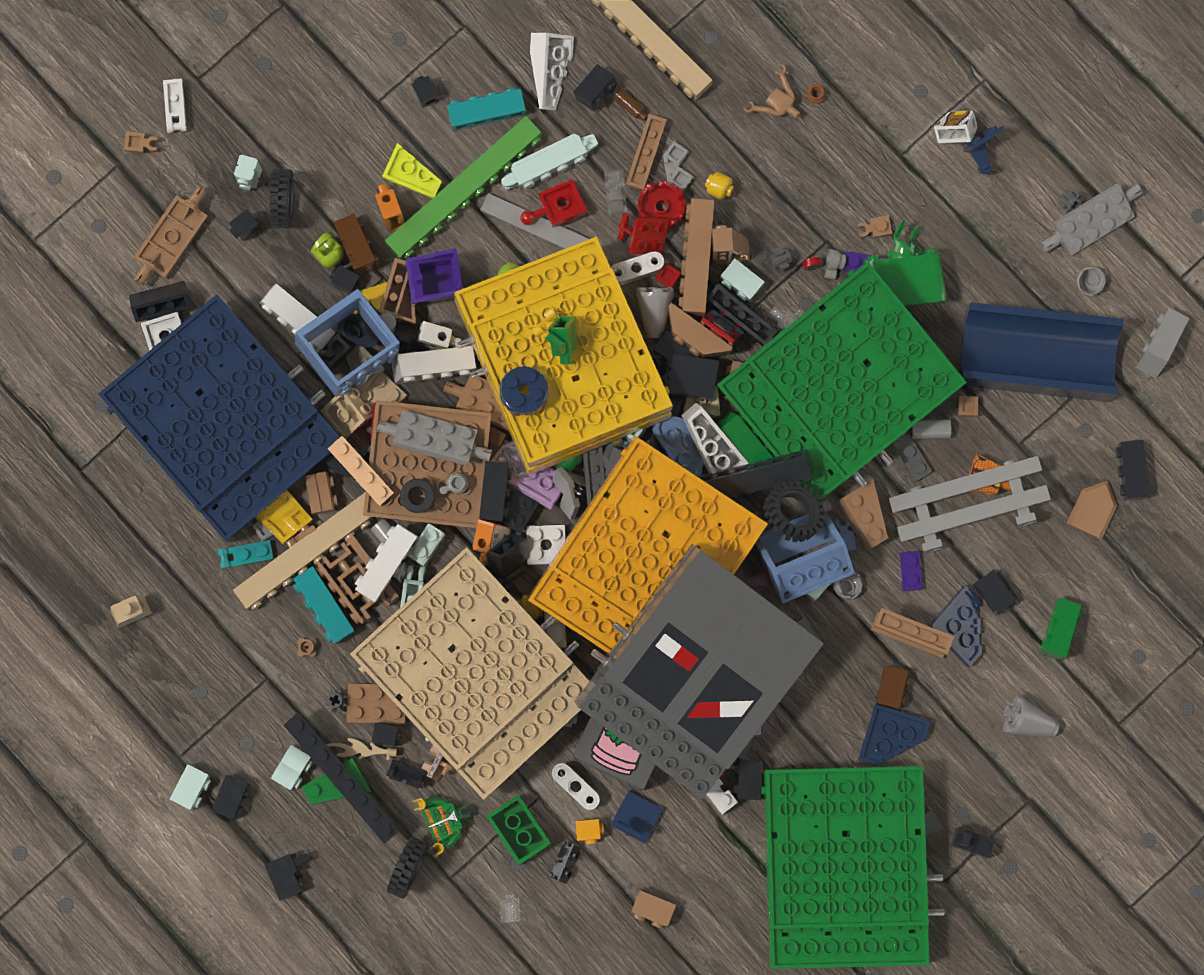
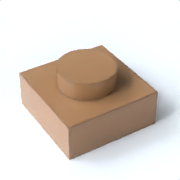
[958,396,978,417]

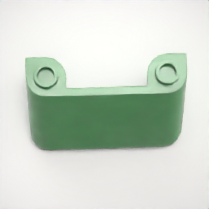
[863,248,947,306]

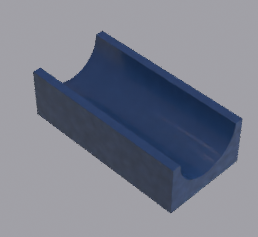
[959,302,1124,402]

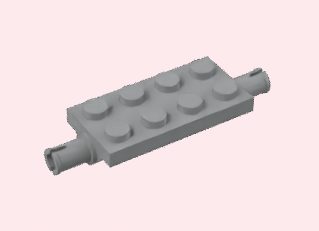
[1041,184,1143,256]
[377,410,492,466]

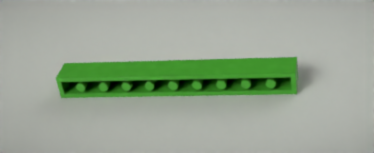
[385,116,542,260]

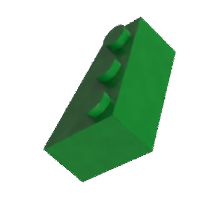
[715,411,773,463]
[1039,597,1083,661]
[301,758,373,805]

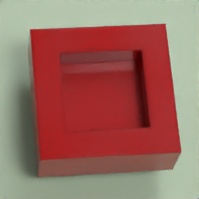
[655,263,681,288]

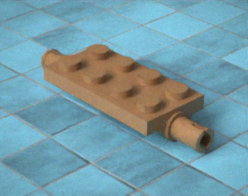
[133,186,208,286]
[443,375,509,431]

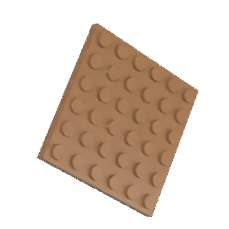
[363,400,492,528]

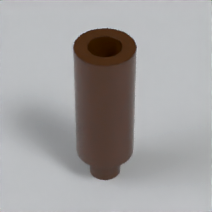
[614,89,648,121]

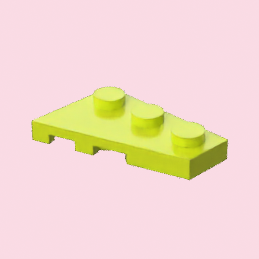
[382,143,442,199]

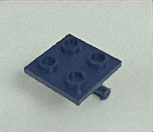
[963,125,1005,175]
[611,791,663,844]

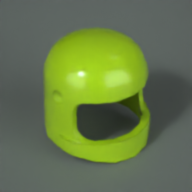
[311,232,345,268]

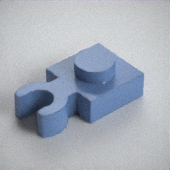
[835,519,856,551]

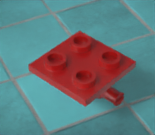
[617,213,670,254]

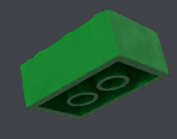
[486,794,551,866]

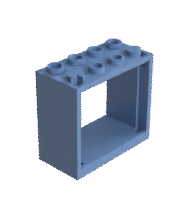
[295,289,400,397]
[755,508,855,603]

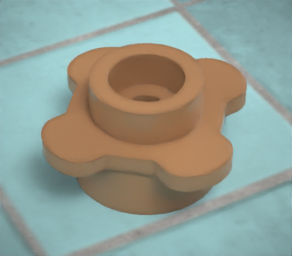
[297,638,317,657]

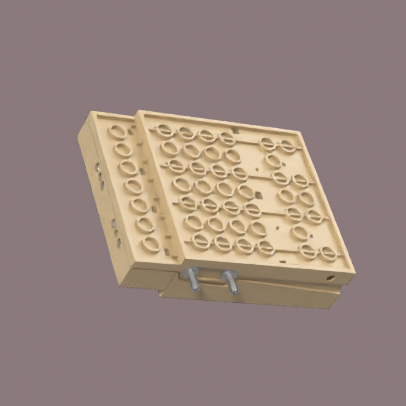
[350,547,589,800]

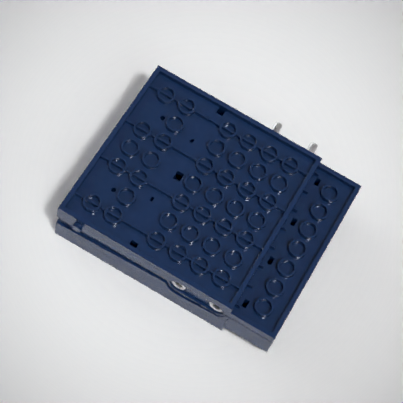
[99,294,340,543]

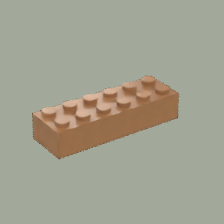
[678,198,714,320]

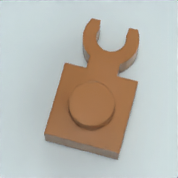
[124,131,159,153]
[857,215,892,238]
[286,525,316,548]

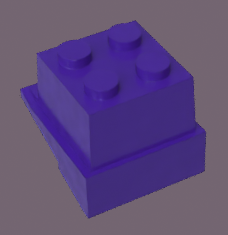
[405,248,462,304]

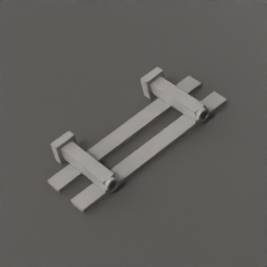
[889,456,1051,554]

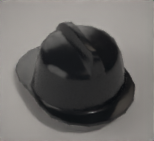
[338,313,379,347]

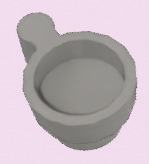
[824,249,846,280]
[440,473,468,494]

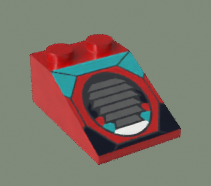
[701,309,744,350]

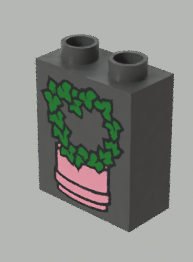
[573,717,655,791]

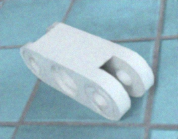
[611,252,664,286]
[552,763,600,810]

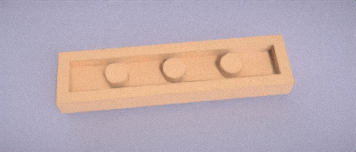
[328,436,394,506]

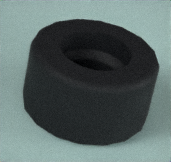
[400,478,435,513]

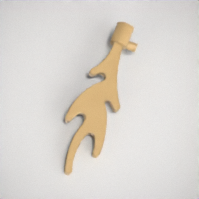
[326,738,397,760]

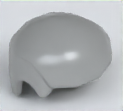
[1076,266,1106,296]
[833,573,862,600]

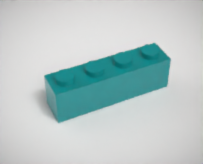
[447,88,526,131]
[293,566,356,645]

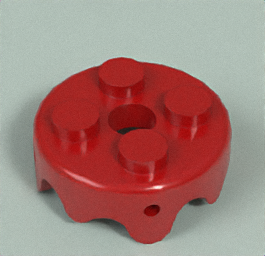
[638,181,685,229]

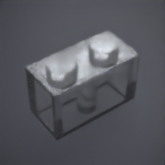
[500,894,522,923]

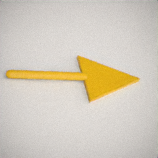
[354,282,387,314]

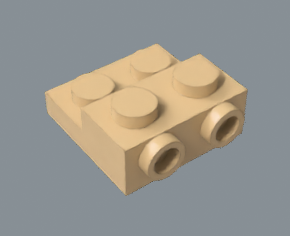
[321,387,373,439]

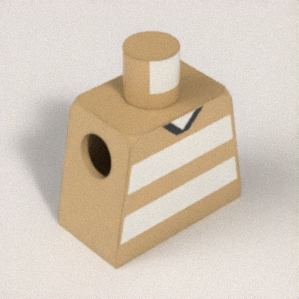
[110,595,152,629]

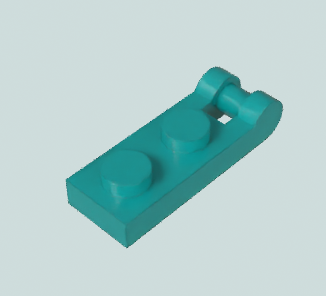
[217,540,274,569]

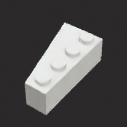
[259,284,336,351]
[391,346,476,384]
[682,403,749,474]
[355,524,419,602]

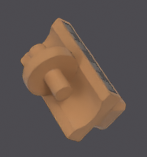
[421,746,455,781]

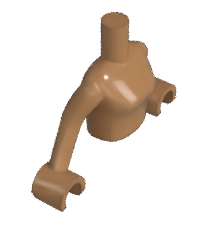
[743,64,800,118]

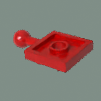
[520,179,587,227]

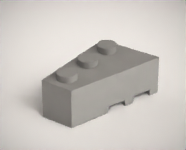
[1136,308,1189,379]

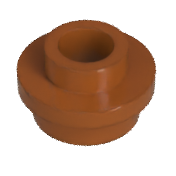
[807,84,826,103]

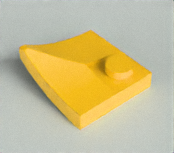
[256,491,313,544]

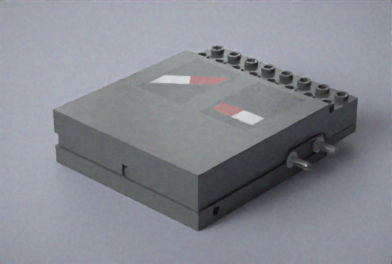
[574,544,824,799]

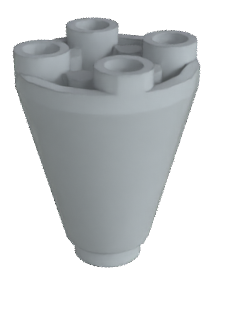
[636,287,674,338]
[1003,695,1059,737]

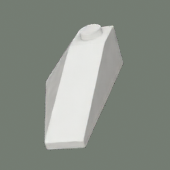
[530,33,574,110]

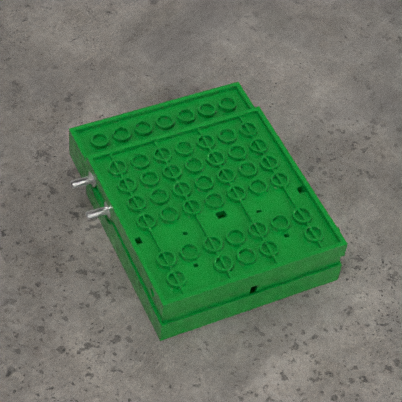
[717,262,967,502]
[761,766,945,969]

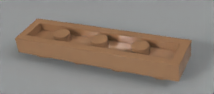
[626,114,667,191]

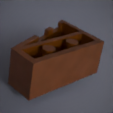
[333,213,379,276]

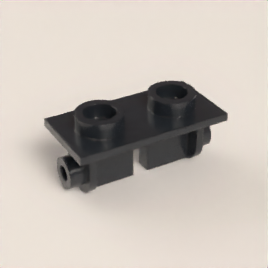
[386,759,428,789]
[551,842,581,884]

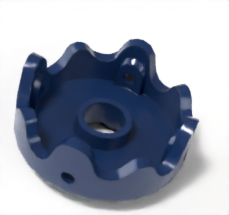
[500,366,549,416]

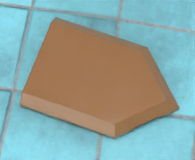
[1066,481,1117,540]

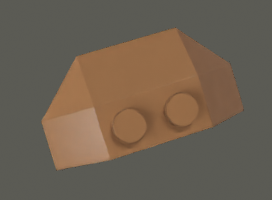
[668,303,733,358]

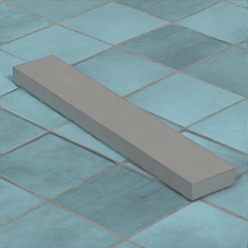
[480,193,589,249]

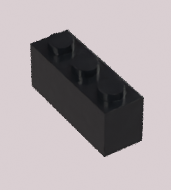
[129,281,191,322]
[1115,440,1150,501]
[479,461,512,522]

